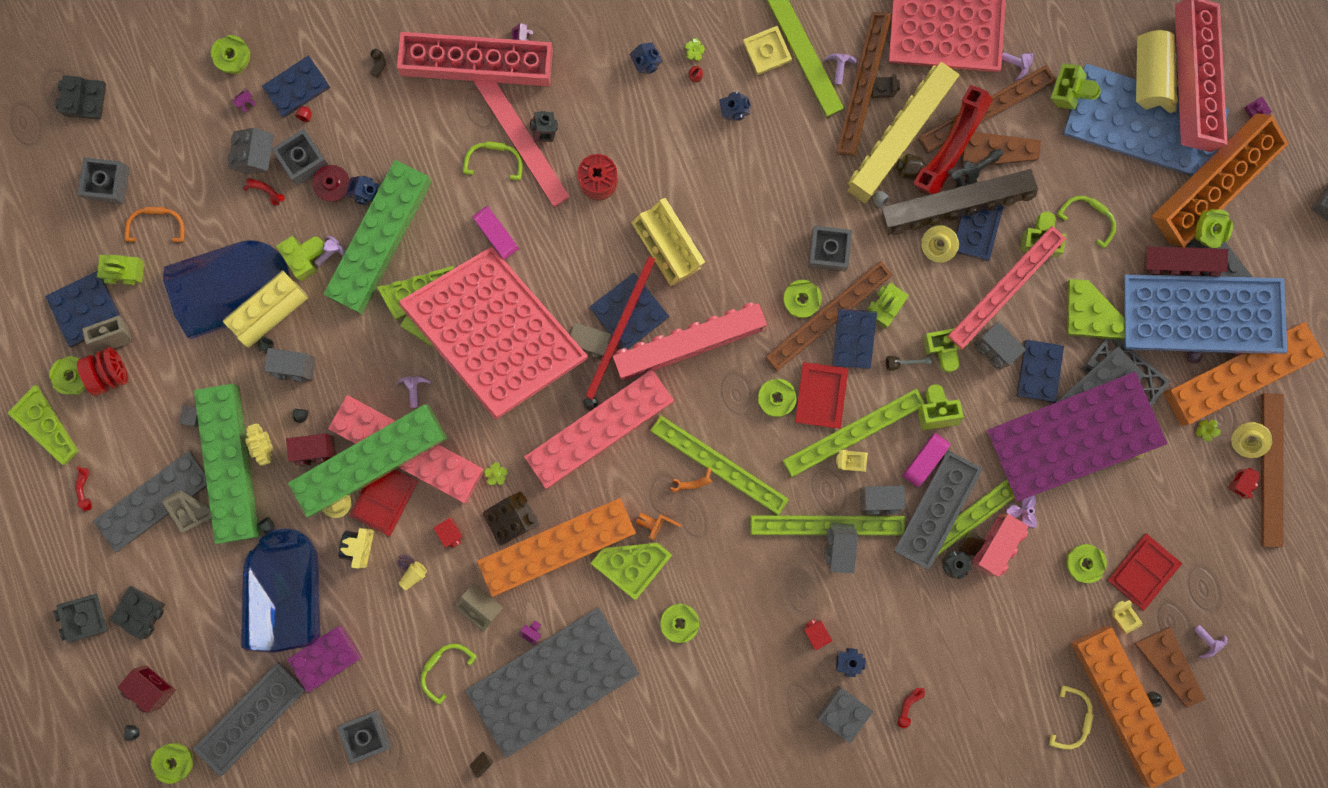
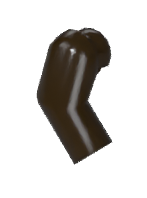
[370,49,386,78]

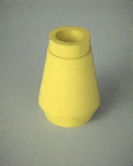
[399,561,427,590]

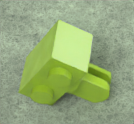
[1051,63,1101,110]
[1020,212,1066,257]
[276,236,325,282]
[97,255,144,286]
[867,283,909,329]
[923,328,968,373]
[918,384,964,431]

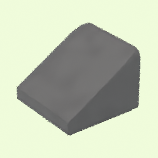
[179,405,199,427]

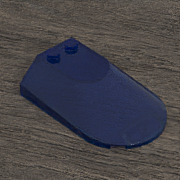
[163,240,289,339]
[241,529,321,653]

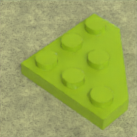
[1067,279,1125,340]
[590,543,672,600]

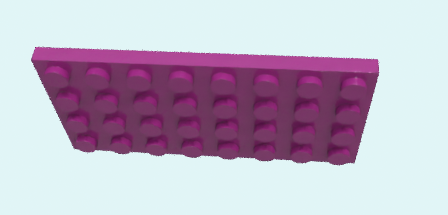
[987,371,1168,502]

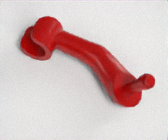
[243,178,285,206]
[75,466,92,511]
[897,688,925,729]

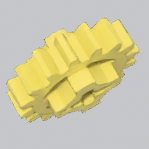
[245,423,273,466]

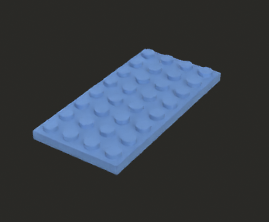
[1063,64,1230,176]
[1124,275,1287,354]

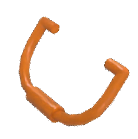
[124,207,184,242]

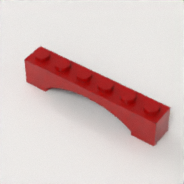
[913,85,993,195]

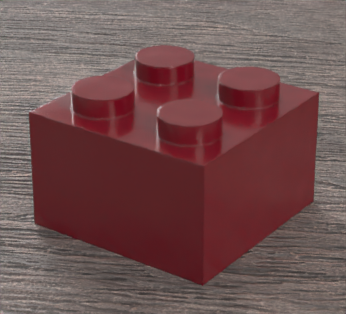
[286,433,336,467]
[117,665,176,713]

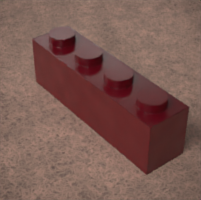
[1144,246,1229,276]

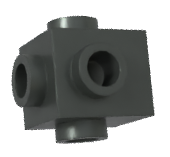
[530,111,558,142]
[942,550,972,579]

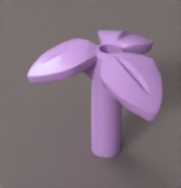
[1002,52,1033,81]
[824,53,857,84]
[314,235,346,266]
[397,376,431,408]
[1006,495,1037,528]
[1194,625,1228,658]

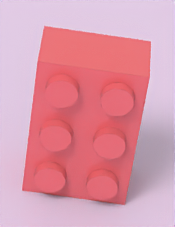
[971,514,1029,577]

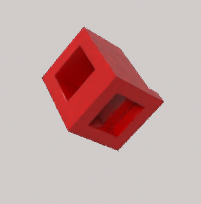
[1228,468,1260,499]

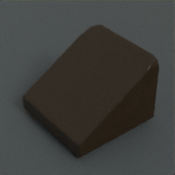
[958,531,986,556]
[470,752,493,778]

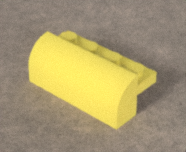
[1136,30,1178,113]
[631,198,705,286]
[223,270,309,348]

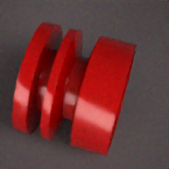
[577,154,618,201]
[77,347,128,397]

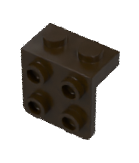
[483,492,539,545]

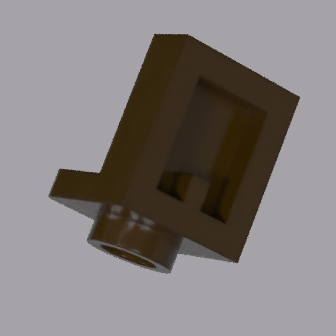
[872,74,900,98]

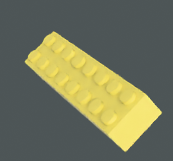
[847,62,960,204]

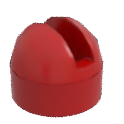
[688,66,703,82]
[295,106,312,123]

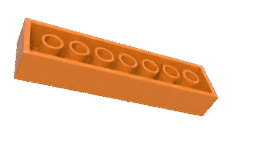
[1151,113,1289,247]
[1163,322,1324,426]
[477,498,636,597]
[1071,626,1186,788]

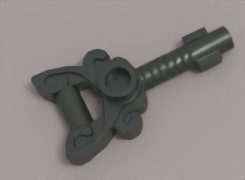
[947,148,1004,188]

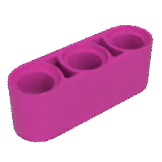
[472,206,519,260]
[902,432,951,488]

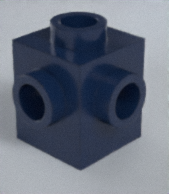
[629,42,663,74]
[719,92,751,121]
[346,176,379,205]
[835,648,866,677]

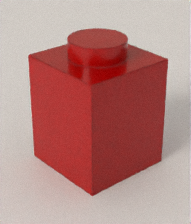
[433,518,464,549]
[802,618,832,651]

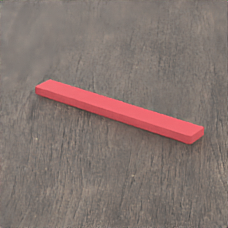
[474,81,570,207]
[947,226,1066,350]

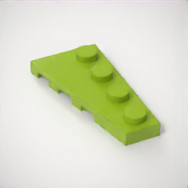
[377,266,454,321]
[8,385,79,465]

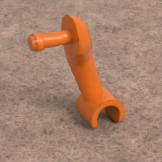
[670,468,712,493]

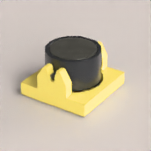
[338,528,374,569]

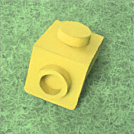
[836,450,868,472]
[1112,600,1143,635]

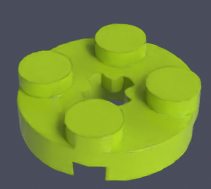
[211,35,250,74]
[1195,209,1233,248]
[783,280,822,318]
[49,356,86,395]
[758,379,796,417]
[1066,544,1107,583]
[661,603,699,643]
[151,743,193,784]

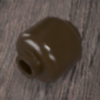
[896,154,926,181]

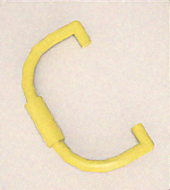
[1049,686,1094,750]

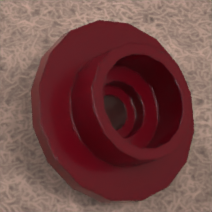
[312,165,350,202]

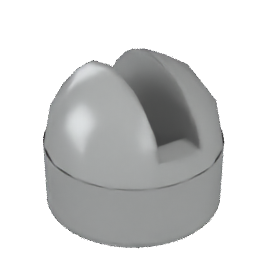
[873,191,889,208]

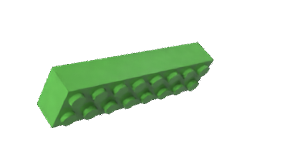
[324,160,432,315]
[194,384,260,544]
[288,404,448,517]

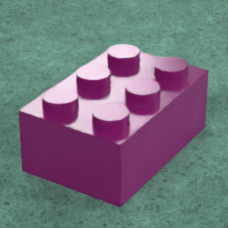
[287,626,362,693]

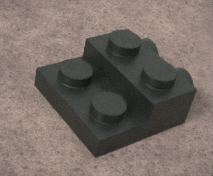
[55,75,106,120]
[110,586,165,640]
[53,593,108,644]

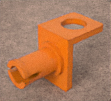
[636,512,682,540]

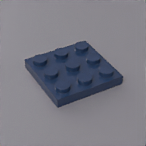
[45,271,120,348]
[589,273,669,350]

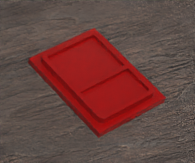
[795,362,849,429]
[349,470,418,536]
[1107,533,1183,611]

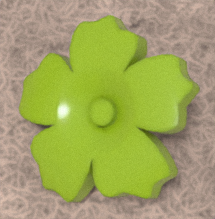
[684,38,705,61]
[1196,419,1221,442]
[484,462,508,485]

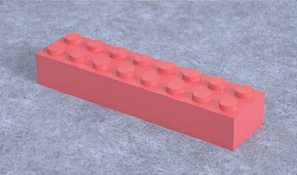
[1175,0,1227,152]
[397,32,553,87]
[613,302,767,382]
[524,370,674,489]
[328,395,485,503]

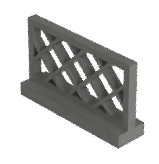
[1080,339,1170,407]

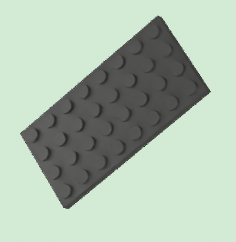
[465,607,639,758]

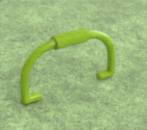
[463,141,523,180]
[1057,196,1116,248]
[420,644,477,705]

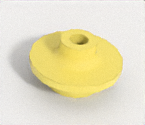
[921,225,959,263]
[1231,422,1272,458]

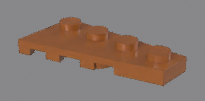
[961,132,1041,165]
[1134,627,1205,708]

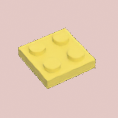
[743,26,792,75]

